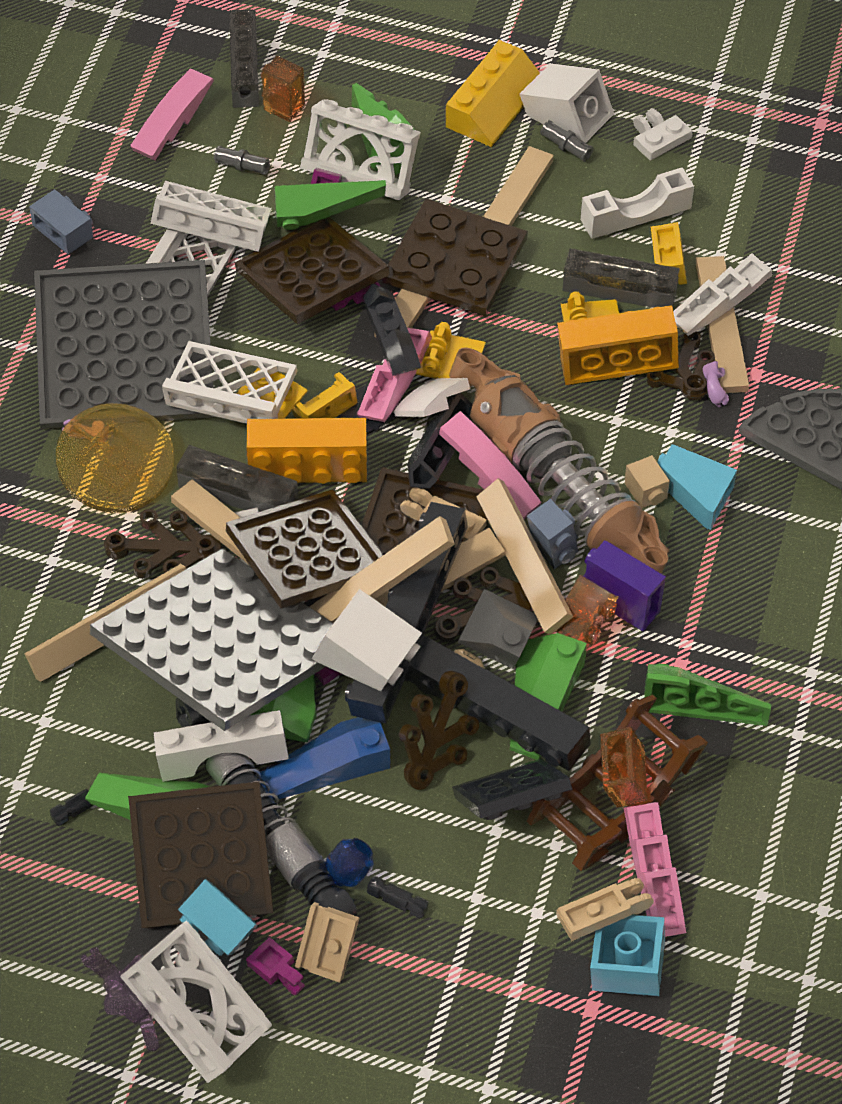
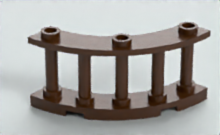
[526,694,708,871]

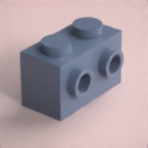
[29,189,93,254]
[527,499,578,569]

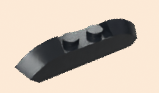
[362,283,421,376]
[407,392,473,488]

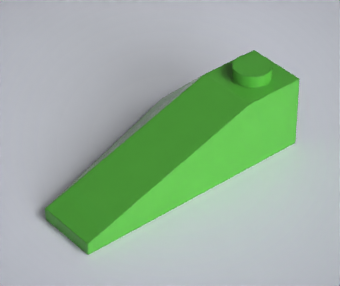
[351,83,415,175]
[275,180,386,230]
[510,633,587,760]
[644,664,771,726]
[249,674,317,742]
[85,773,209,820]

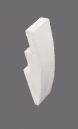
[673,254,772,336]

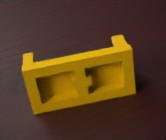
[651,222,687,285]
[292,372,358,419]

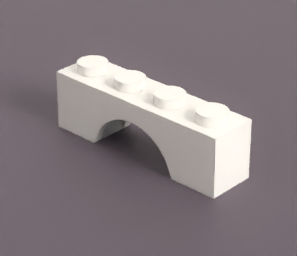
[581,167,694,239]
[154,710,289,782]

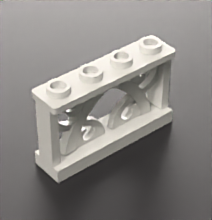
[300,100,421,200]
[120,921,272,1083]

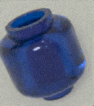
[325,838,374,887]

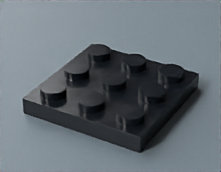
[452,759,572,820]

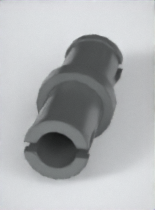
[540,120,594,162]
[214,146,270,175]

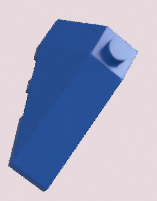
[260,717,390,800]

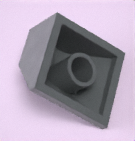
[458,589,538,669]

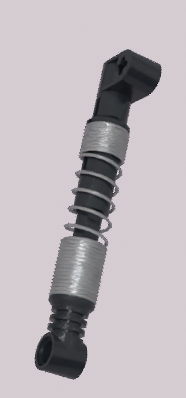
[176,697,357,916]

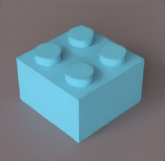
[178,879,258,956]
[590,915,665,996]

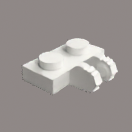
[633,108,693,161]

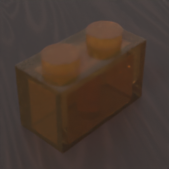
[261,56,305,122]
[555,575,618,649]
[600,727,648,808]

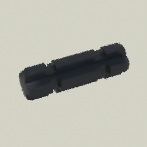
[50,785,94,826]
[367,876,429,918]

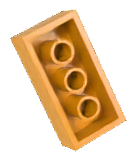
[557,305,679,385]
[247,418,367,484]

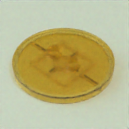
[56,403,174,513]

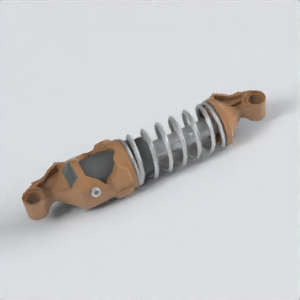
[449,347,669,574]

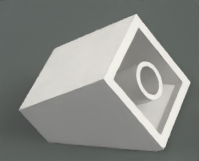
[520,64,614,143]
[312,589,422,691]

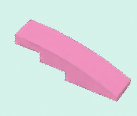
[130,68,214,161]
[357,328,432,422]
[439,411,541,519]
[624,802,686,937]

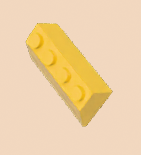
[446,40,540,147]

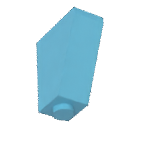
[657,444,737,530]

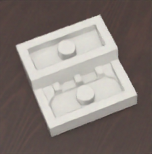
[394,378,470,417]

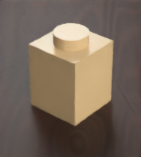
[624,455,670,508]

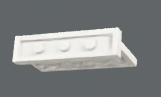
[150,181,272,252]
[146,228,236,297]
[162,341,297,423]

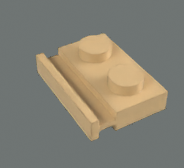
[295,902,360,983]

